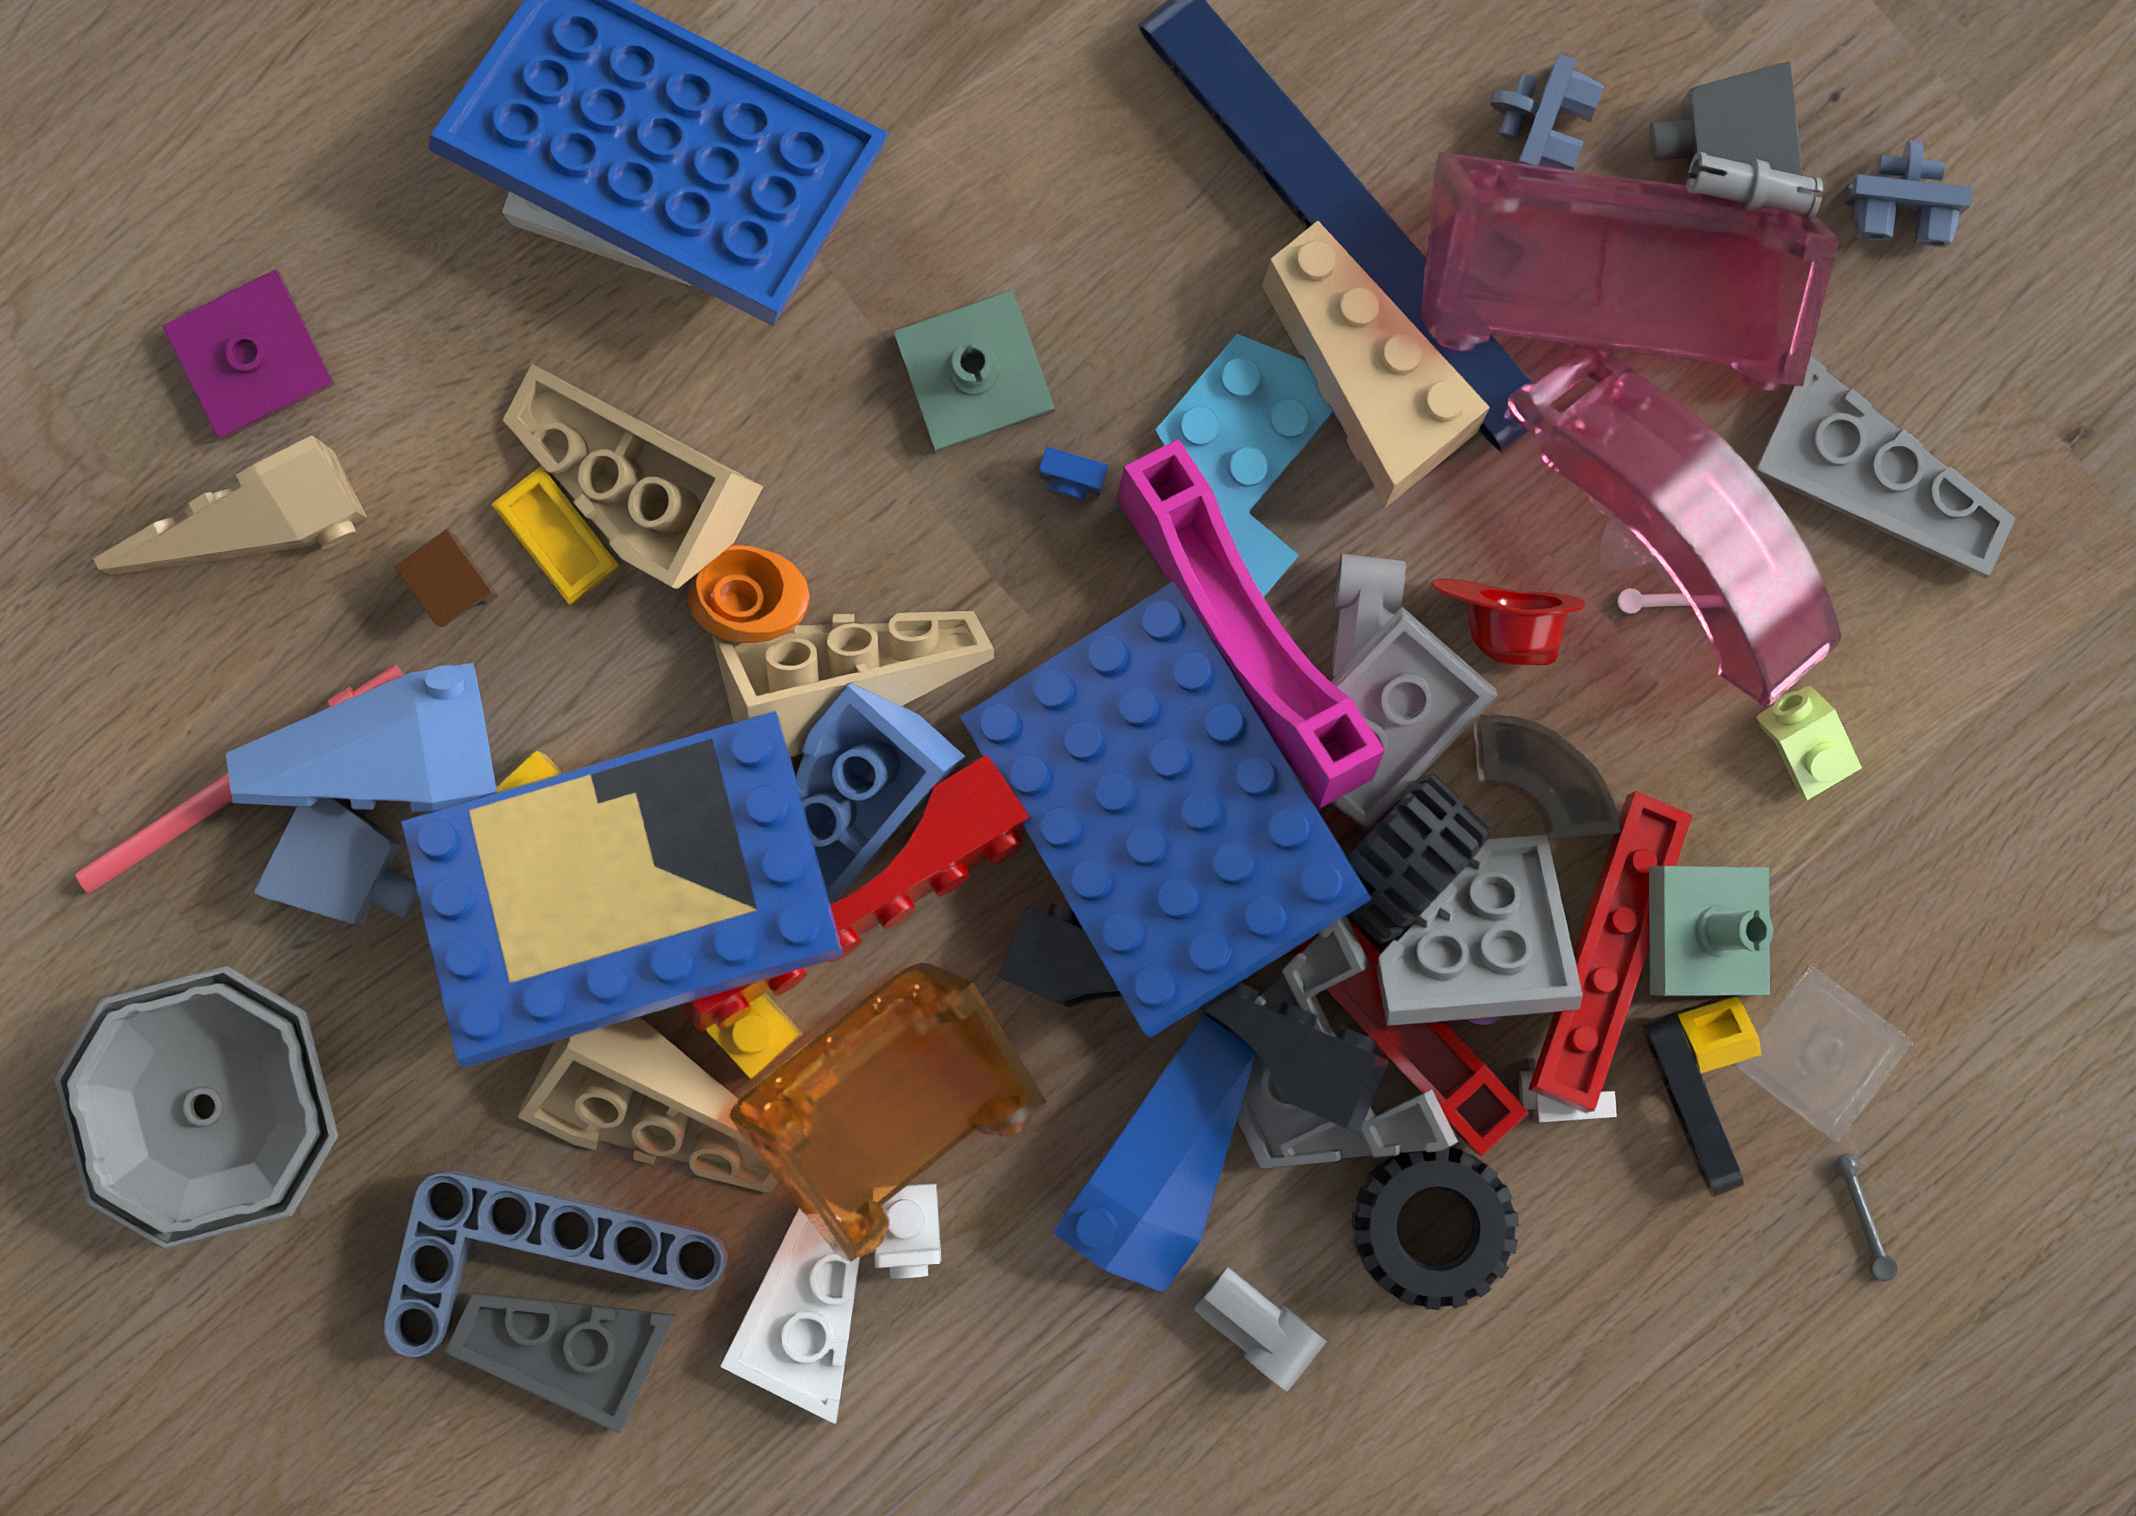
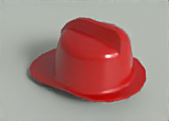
[1431,578,1585,665]

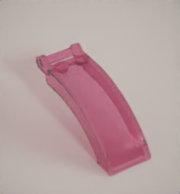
[1508,334,1842,708]

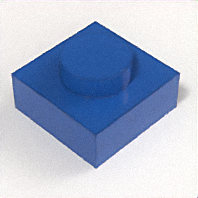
[1039,446,1108,501]

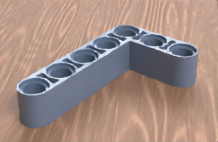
[384,1170,729,1357]

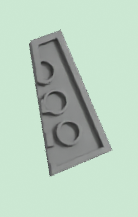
[1753,354,2016,578]

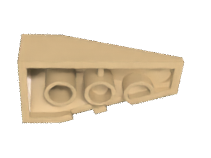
[517,1017,800,1194]

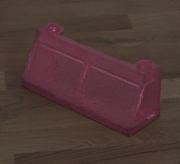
[1421,152,1839,391]

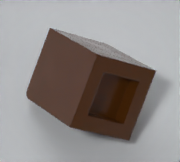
[394,529,498,627]

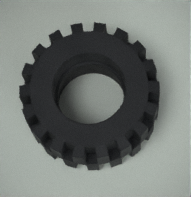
[1346,773,1491,944]
[1352,1147,1519,1310]

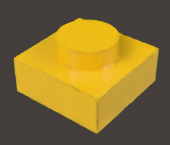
[1678,996,1762,1074]

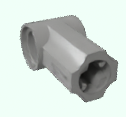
[1331,553,1406,678]
[1193,1266,1328,1392]

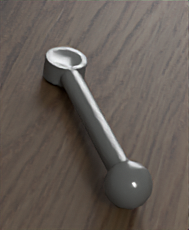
[1834,1153,1898,1282]

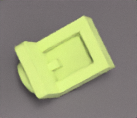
[1756,686,1862,800]

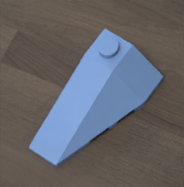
[226,663,497,812]
[795,683,965,904]

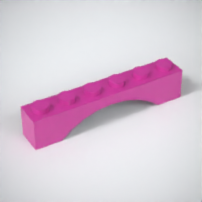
[1117,439,1385,809]

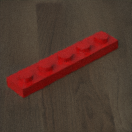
[1528,791,1693,1113]

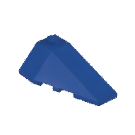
[1052,1012,1256,1292]

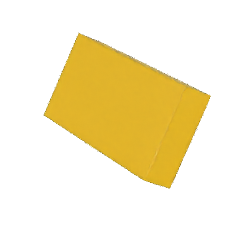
[491,466,621,606]

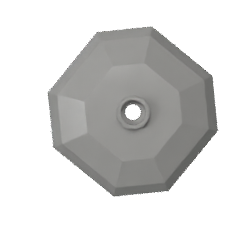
[54,966,339,1250]

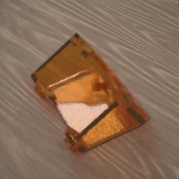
[730,963,1047,1262]

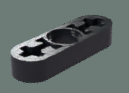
[1642,1013,1744,1198]

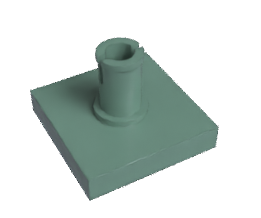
[893,290,1055,453]
[1649,866,1774,996]

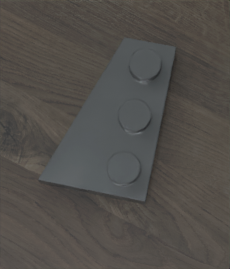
[445,1292,676,1434]

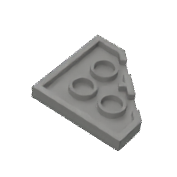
[1376,835,1583,1026]

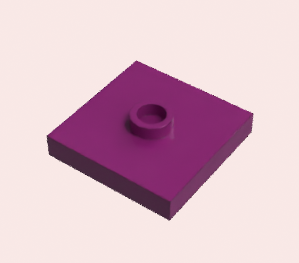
[162,269,336,441]

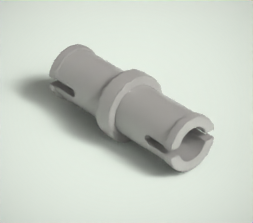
[1687,152,1823,219]

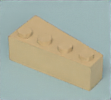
[1262,221,1490,510]

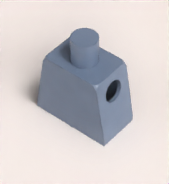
[253,798,418,925]

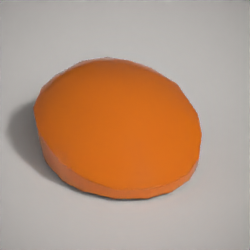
[687,545,810,644]

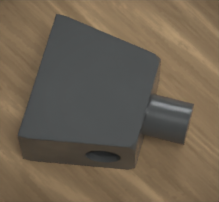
[1650,62,1803,179]

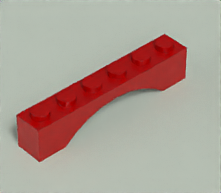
[681,754,1030,1033]
[1290,916,1529,1157]

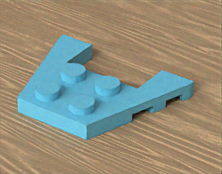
[1155,334,1337,597]

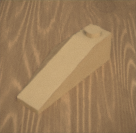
[503,364,763,589]
[93,435,367,576]
[712,611,994,757]

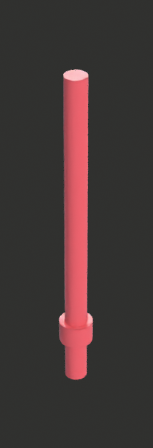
[75,664,404,894]

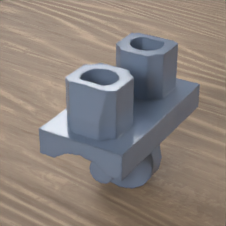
[1490,54,1604,179]
[1845,140,1972,248]

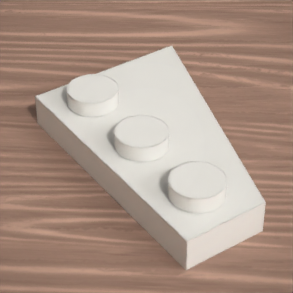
[720,1192,865,1424]

